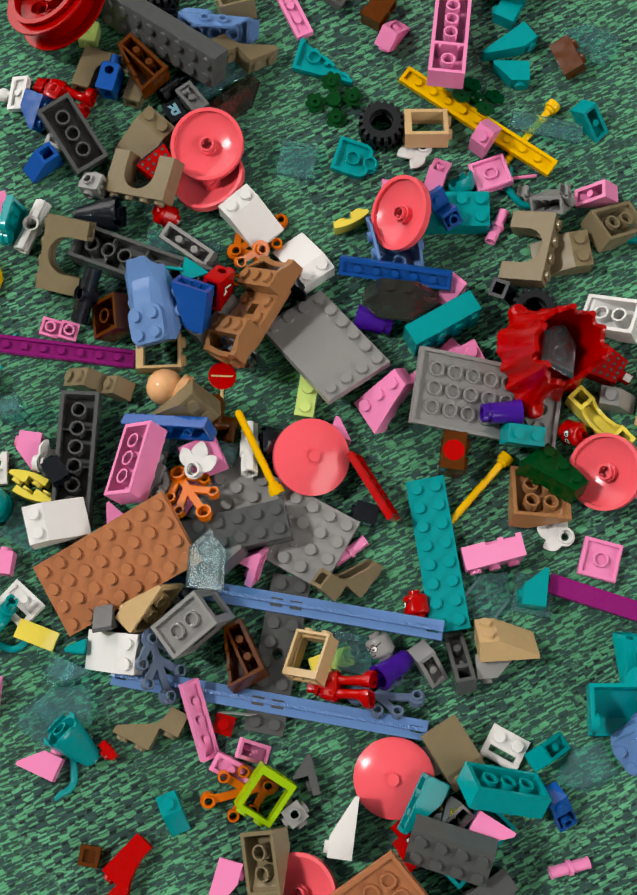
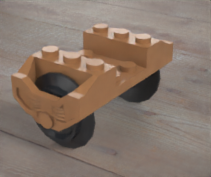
[202,256,308,370]

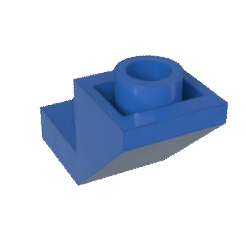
[429,185,463,231]

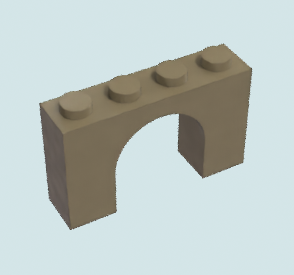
[71,46,145,110]
[103,148,185,208]
[498,210,562,289]
[35,213,96,296]

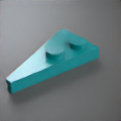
[292,38,353,86]

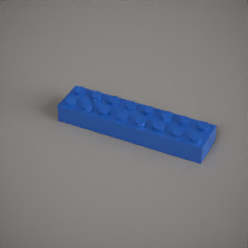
[121,413,217,441]

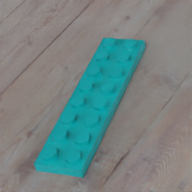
[405,475,471,633]

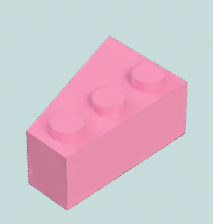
[354,368,414,434]
[460,532,527,576]

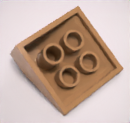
[508,466,572,528]

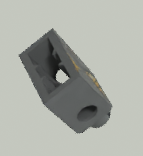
[428,795,475,828]

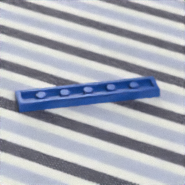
[338,255,453,291]

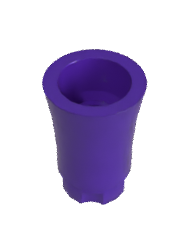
[353,303,394,335]
[479,399,524,424]
[369,650,414,691]

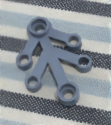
[134,628,187,705]
[348,675,425,720]

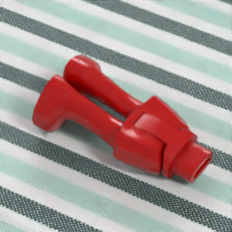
[33,77,97,119]
[307,670,378,709]

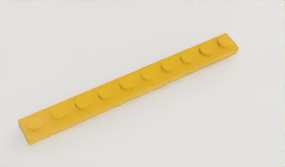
[399,66,558,178]

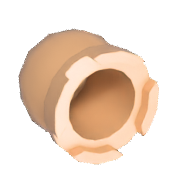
[146,369,194,405]

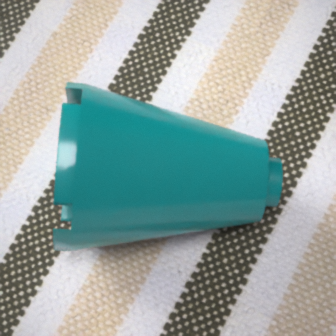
[612,632,637,680]
[44,712,99,766]

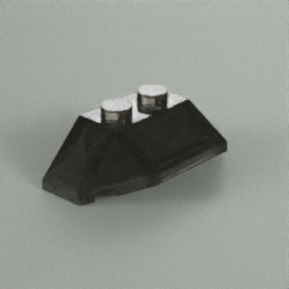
[207,75,260,119]
[362,278,439,322]

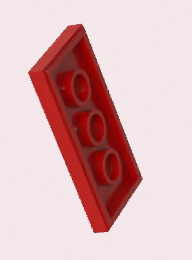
[346,451,400,522]

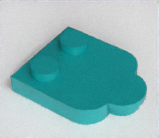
[330,136,379,179]
[0,195,28,246]

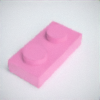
[209,750,254,783]

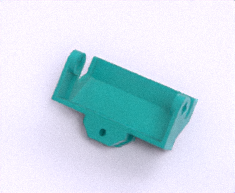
[586,667,637,737]

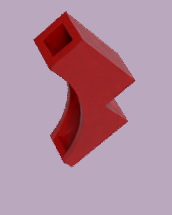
[102,833,154,895]

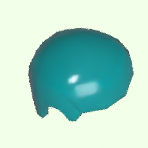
[447,170,475,191]

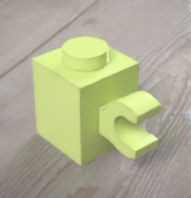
[77,21,101,48]

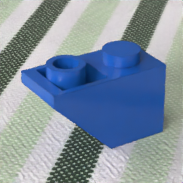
[20,88,53,133]
[23,141,63,184]
[545,781,578,833]

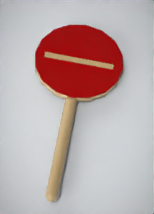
[208,363,236,399]

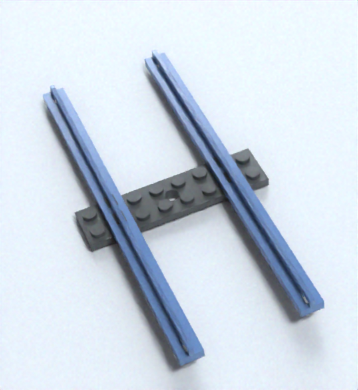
[110,573,445,741]

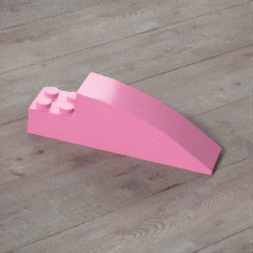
[426,0,472,89]

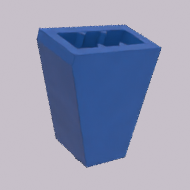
[171,275,215,334]

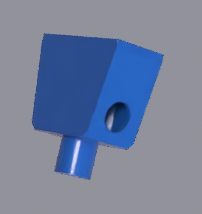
[95,54,125,101]

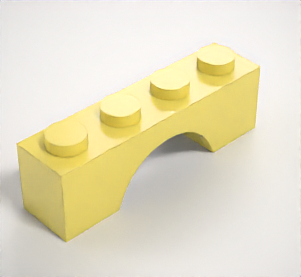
[564,385,636,443]

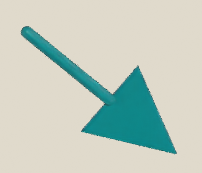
[165,257,208,279]

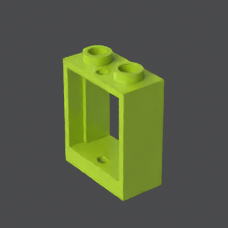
[234,761,297,828]

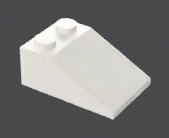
[218,183,284,250]
[272,233,335,294]
[583,294,637,344]
[21,497,92,550]
[85,629,143,675]
[323,796,360,861]

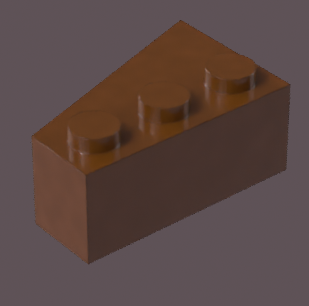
[117,32,170,101]
[223,618,270,694]

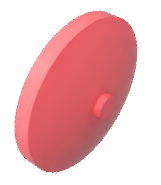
[170,107,244,182]
[176,160,245,212]
[371,175,431,251]
[272,418,350,496]
[569,433,637,511]
[353,736,435,820]
[282,852,338,895]

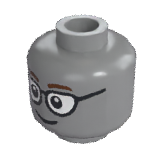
[365,630,395,662]

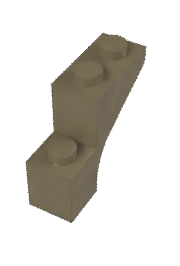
[211,33,279,74]
[63,367,136,402]
[310,559,383,602]
[112,706,188,752]

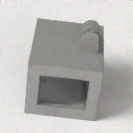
[150,586,236,660]

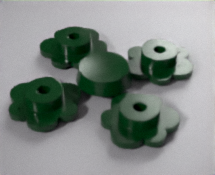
[305,71,363,128]
[452,77,504,116]

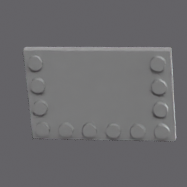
[265,290,390,405]

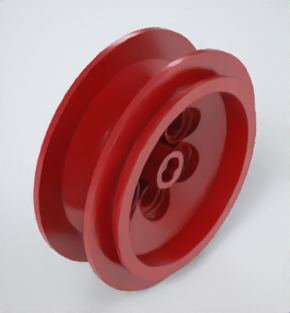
[7,0,104,51]

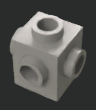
[78,171,107,199]
[280,799,310,830]

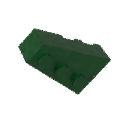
[516,443,589,504]

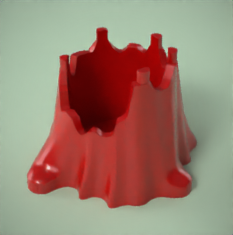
[497,303,612,420]

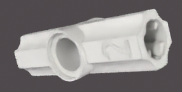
[13,199,52,255]
[239,421,260,478]

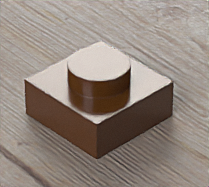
[77,844,103,868]

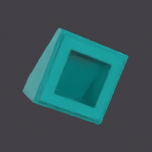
[64,639,88,656]

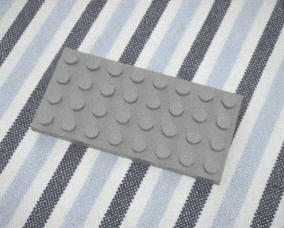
[408,346,562,448]
[187,451,360,586]

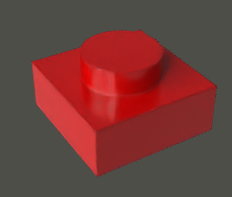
[213,712,236,737]
[98,740,120,761]

